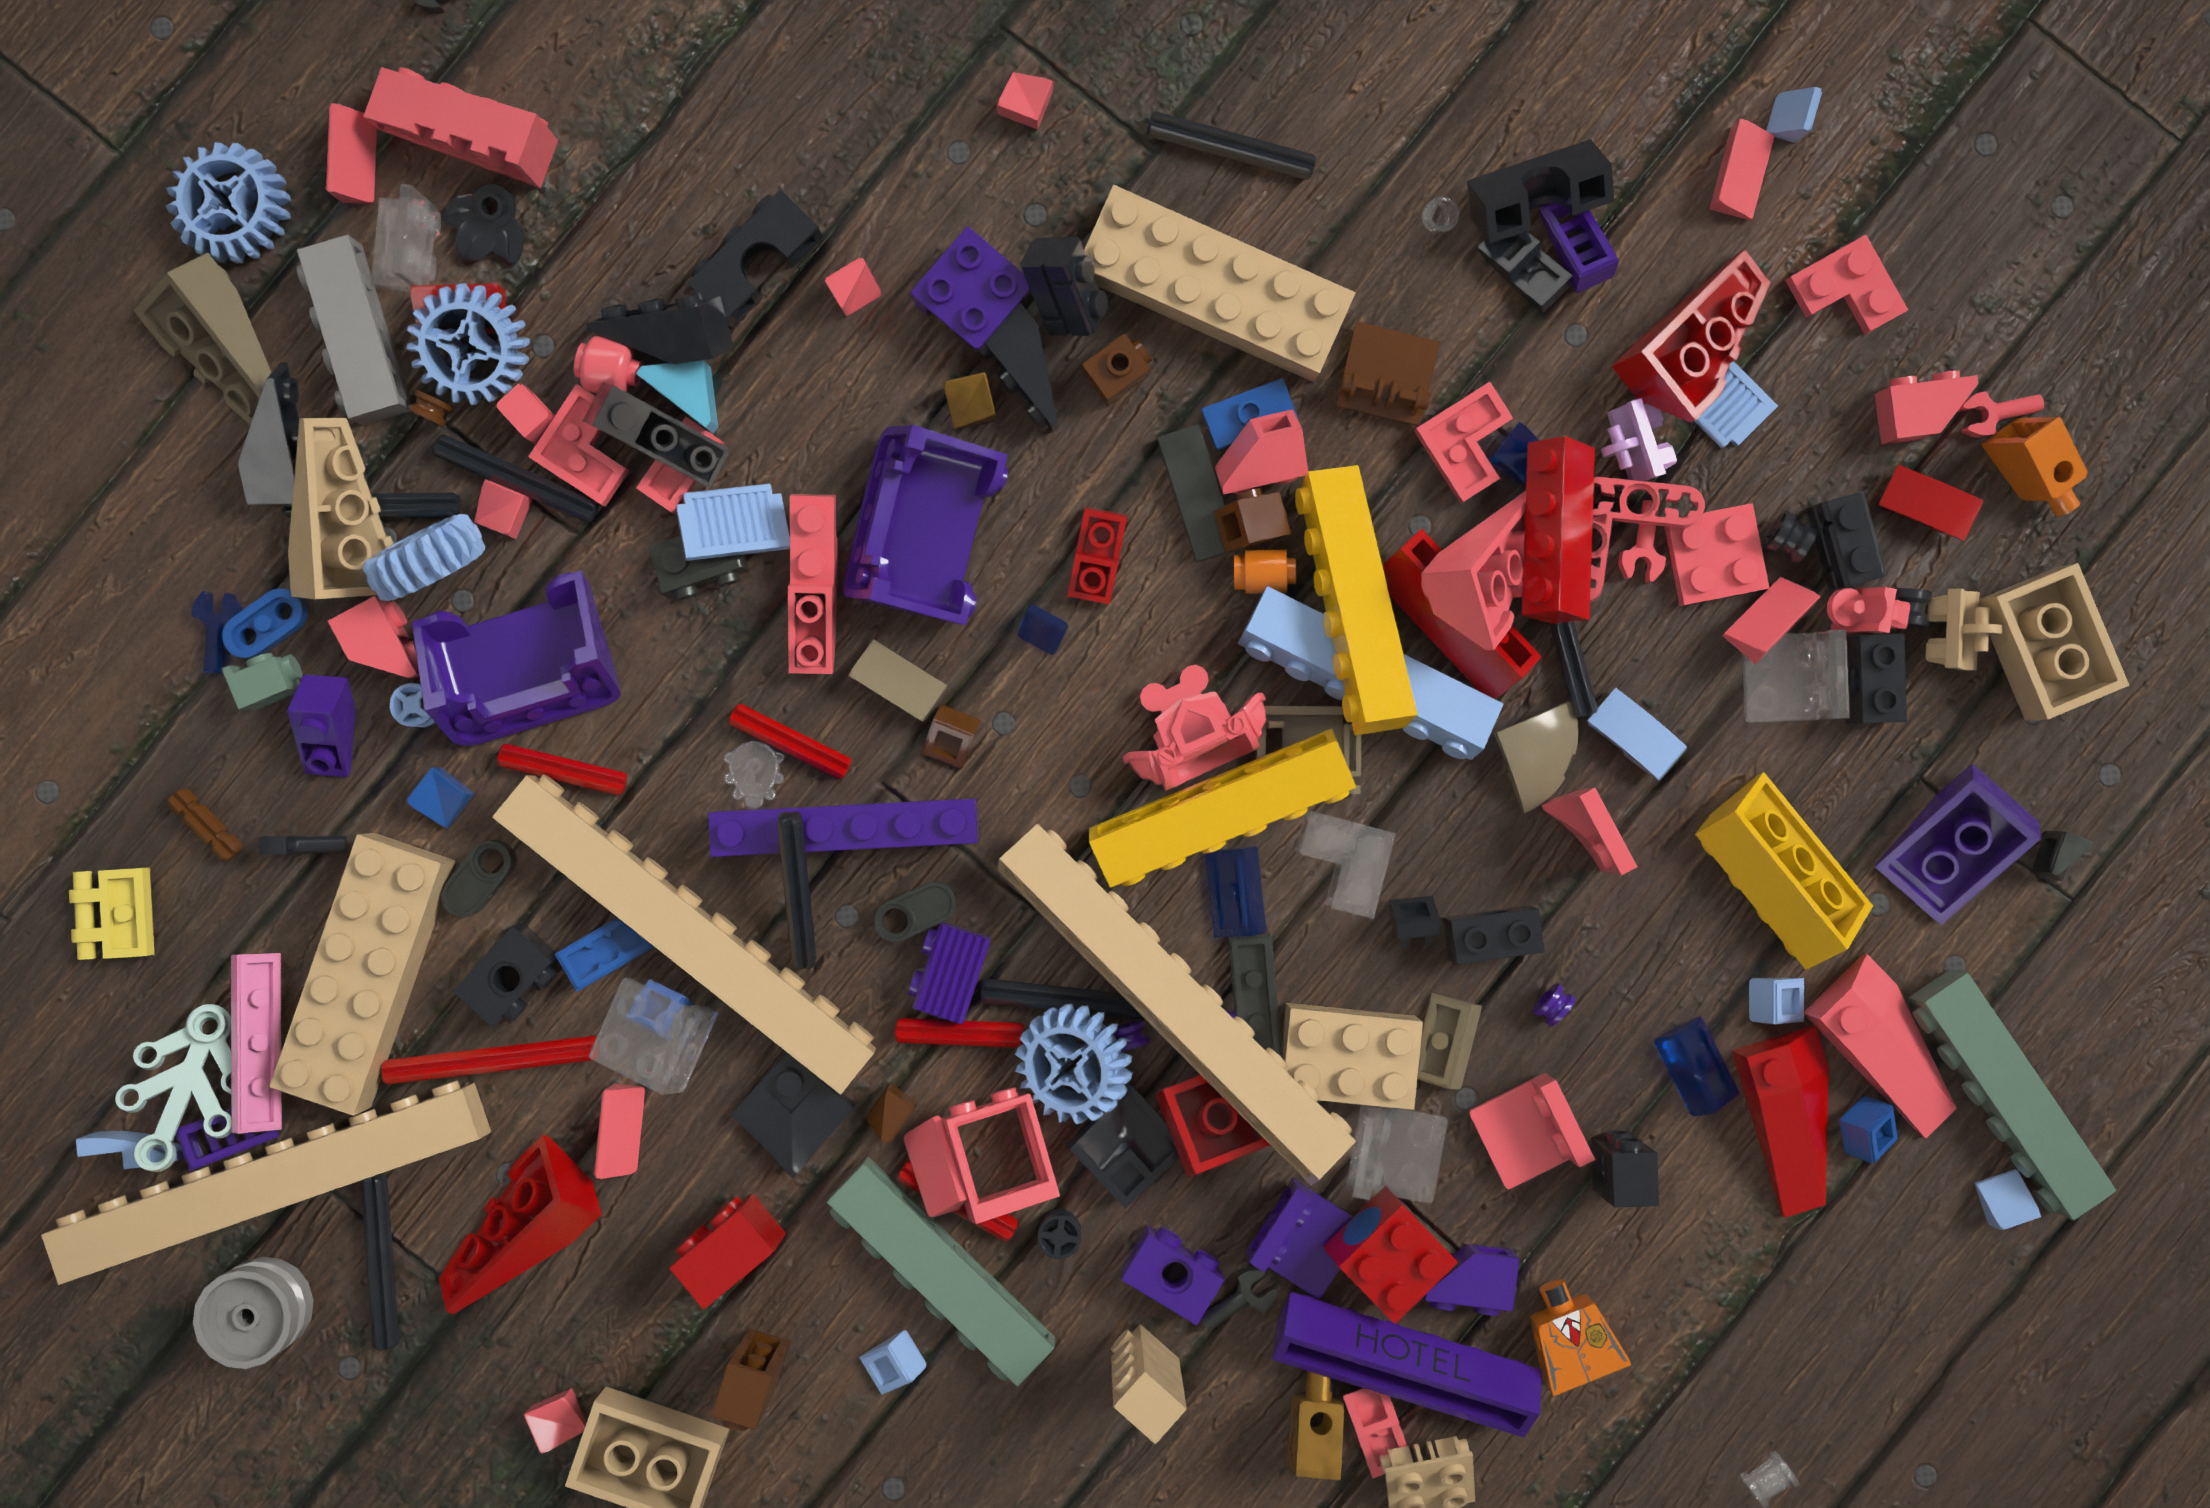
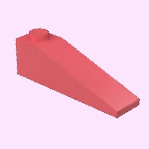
[1421,491,1526,650]
[1804,953,1957,1138]

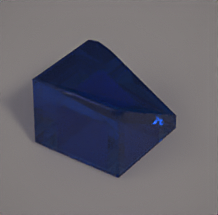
[1488,421,1540,486]

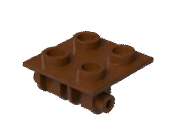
[1336,321,1440,426]

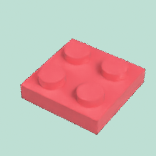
[1664,503,1769,606]

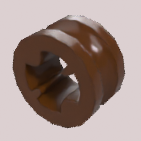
[407,390,453,427]

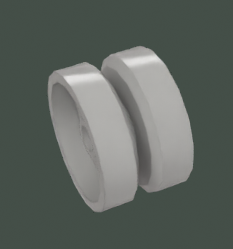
[193,1257,314,1369]

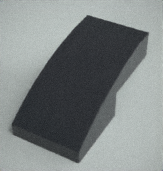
[1478,231,1573,314]

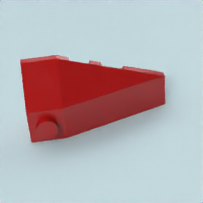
[1611,249,1770,422]
[1731,1025,1829,1218]
[439,1135,602,1314]

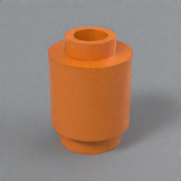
[1234,549,1296,594]

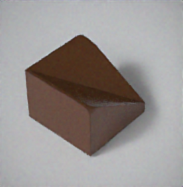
[867,1083,916,1144]

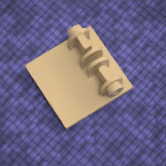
[1380,1436,1475,1508]

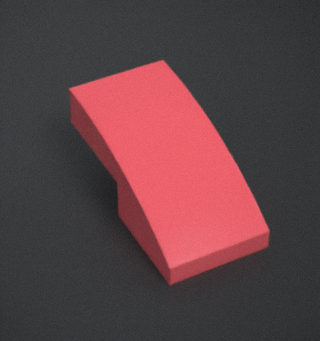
[1343,1388,1407,1478]

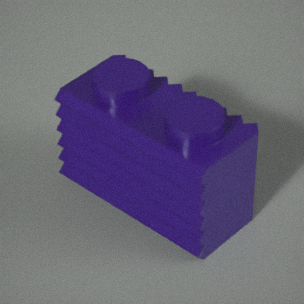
[908,922,991,1024]

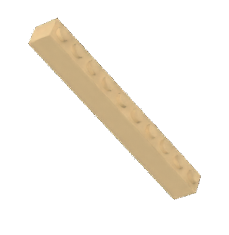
[492,774,876,1095]
[998,824,1356,1186]
[41,1080,491,1285]

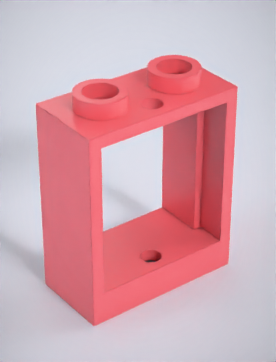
[942,1087,1060,1224]

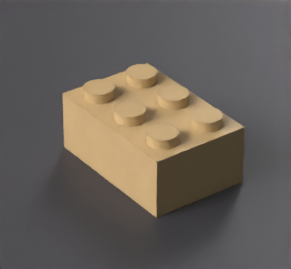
[1979,563,2129,721]
[1282,1003,1423,1110]
[565,1386,730,1508]

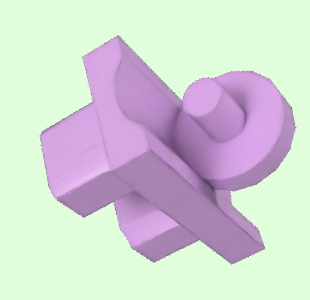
[1601,398,1677,482]

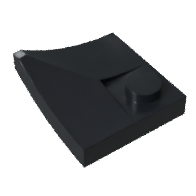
[730,1052,855,1179]
[1066,1082,1180,1209]

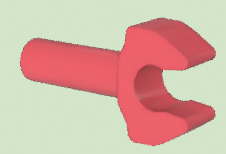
[1958,392,2044,438]
[1618,500,1666,583]

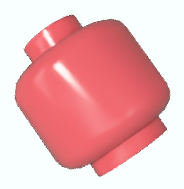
[574,336,643,393]

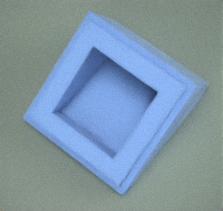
[1766,87,1822,143]
[1749,978,1804,1024]
[1974,1169,2041,1230]
[859,1330,927,1395]

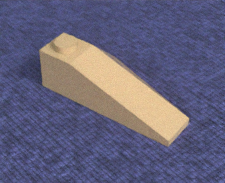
[288,418,393,599]

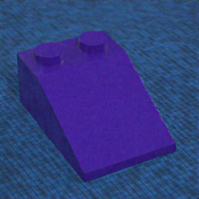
[1875,763,2041,925]

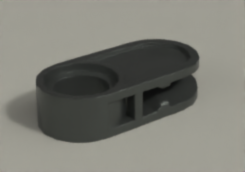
[441,840,516,917]
[874,881,957,942]

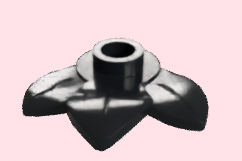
[442,184,525,266]

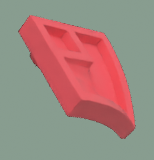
[1541,788,1637,875]

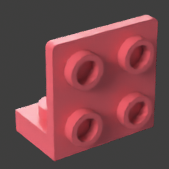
[1469,1073,1595,1189]

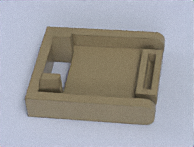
[1255,706,1361,794]

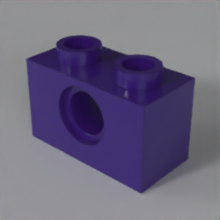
[1121,1225,1224,1325]

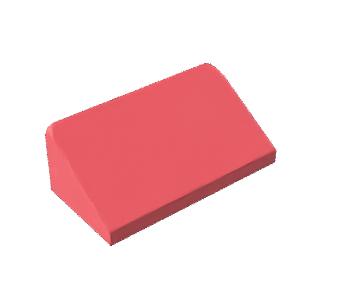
[326,103,377,204]
[1709,118,1774,221]
[1722,577,1820,664]
[594,1084,645,1179]
[904,1116,967,1218]

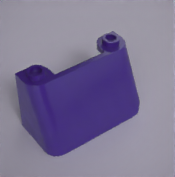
[843,425,1008,625]
[412,571,621,746]

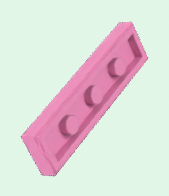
[231,953,282,1133]

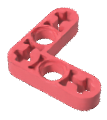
[1590,477,1705,603]

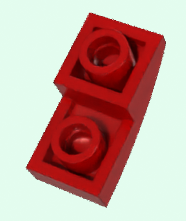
[1879,465,1984,542]
[1068,507,1128,605]

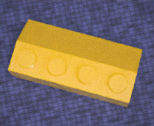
[1695,772,1873,970]

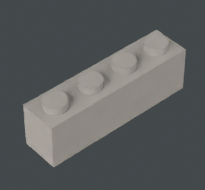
[297,234,411,426]

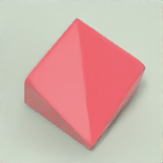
[997,72,1054,130]
[825,258,881,317]
[497,383,555,444]
[474,479,533,539]
[524,1388,587,1454]

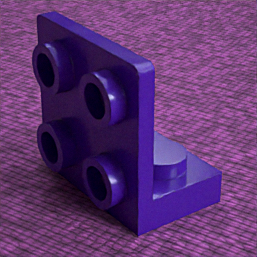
[910,226,1030,350]
[1246,1178,1353,1298]

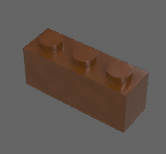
[711,1328,791,1431]

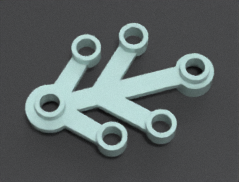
[115,1004,232,1172]

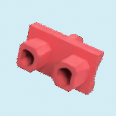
[1827,587,1910,635]

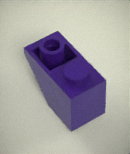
[287,675,356,777]
[1423,1244,1519,1316]

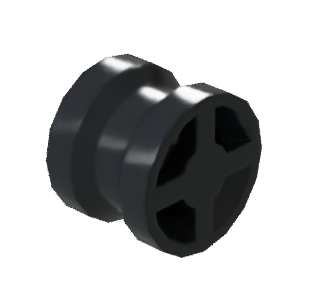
[1763,510,1818,564]
[1893,588,1932,628]
[1038,1208,1081,1259]

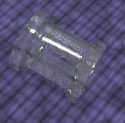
[1739,1450,1800,1508]

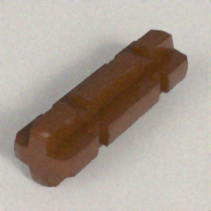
[167,788,243,862]

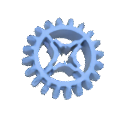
[165,142,292,264]
[406,283,530,405]
[362,514,485,601]
[1015,1004,1133,1124]

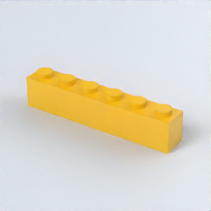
[1295,465,1418,736]
[1089,728,1356,888]

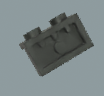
[648,536,750,602]

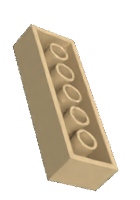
[1084,184,1356,382]
[269,833,456,1116]

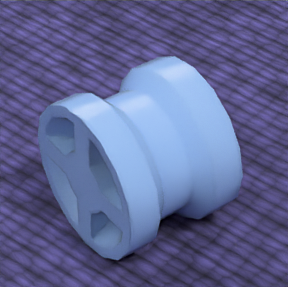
[390,683,435,727]

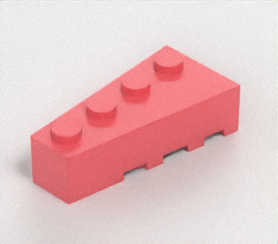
[363,67,558,189]

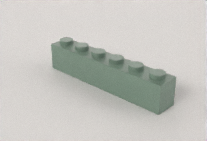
[1908,969,2117,1221]
[827,1157,1055,1387]

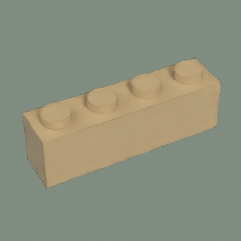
[1111,1324,1187,1444]

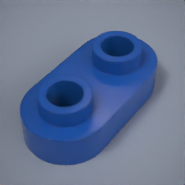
[222,589,308,659]

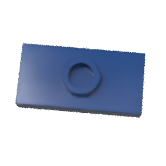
[1201,378,1298,451]
[555,917,654,992]

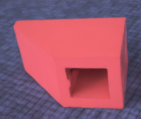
[1875,370,1978,445]
[1214,409,1308,495]
[328,596,420,679]

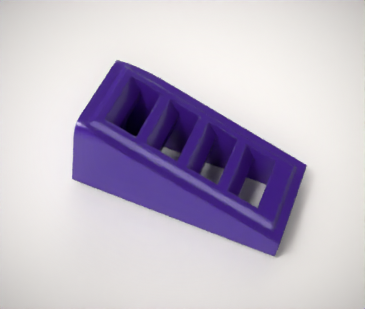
[1538,204,1619,293]
[176,1108,280,1171]

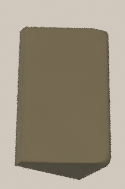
[848,639,947,722]
[1417,993,1482,1090]

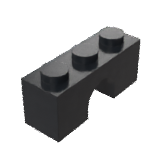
[1467,139,1614,243]
[688,189,823,329]

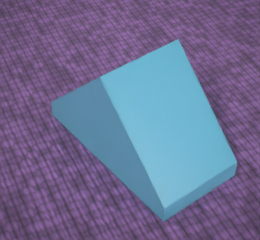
[636,360,718,434]

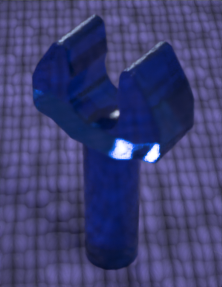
[192,591,242,673]

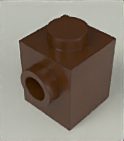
[1082,333,1152,407]
[1214,488,1291,553]

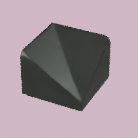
[2032,831,2095,881]

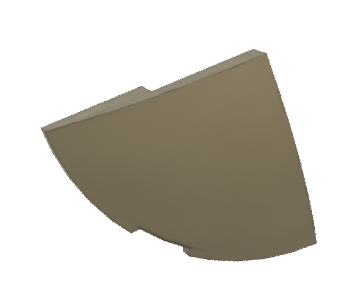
[1494,701,1578,813]

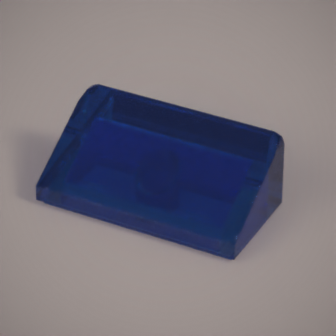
[1205,846,1266,938]
[1654,1016,1740,1116]

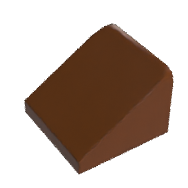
[921,705,981,769]

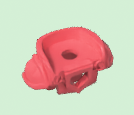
[1122,665,1267,791]

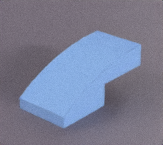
[1588,688,1687,781]
[76,1131,185,1169]

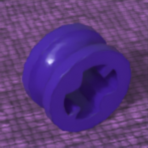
[1533,983,1576,1027]
[1113,1020,1150,1052]

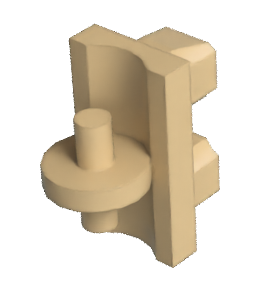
[1926,589,2003,671]

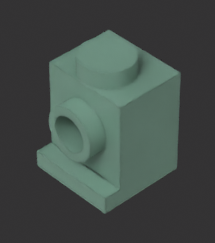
[222,653,302,711]

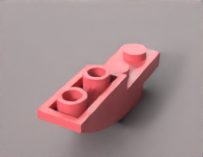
[788,494,838,674]

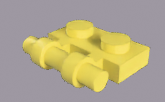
[69,867,155,960]

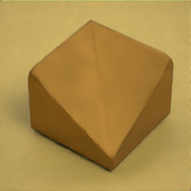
[943,372,997,430]

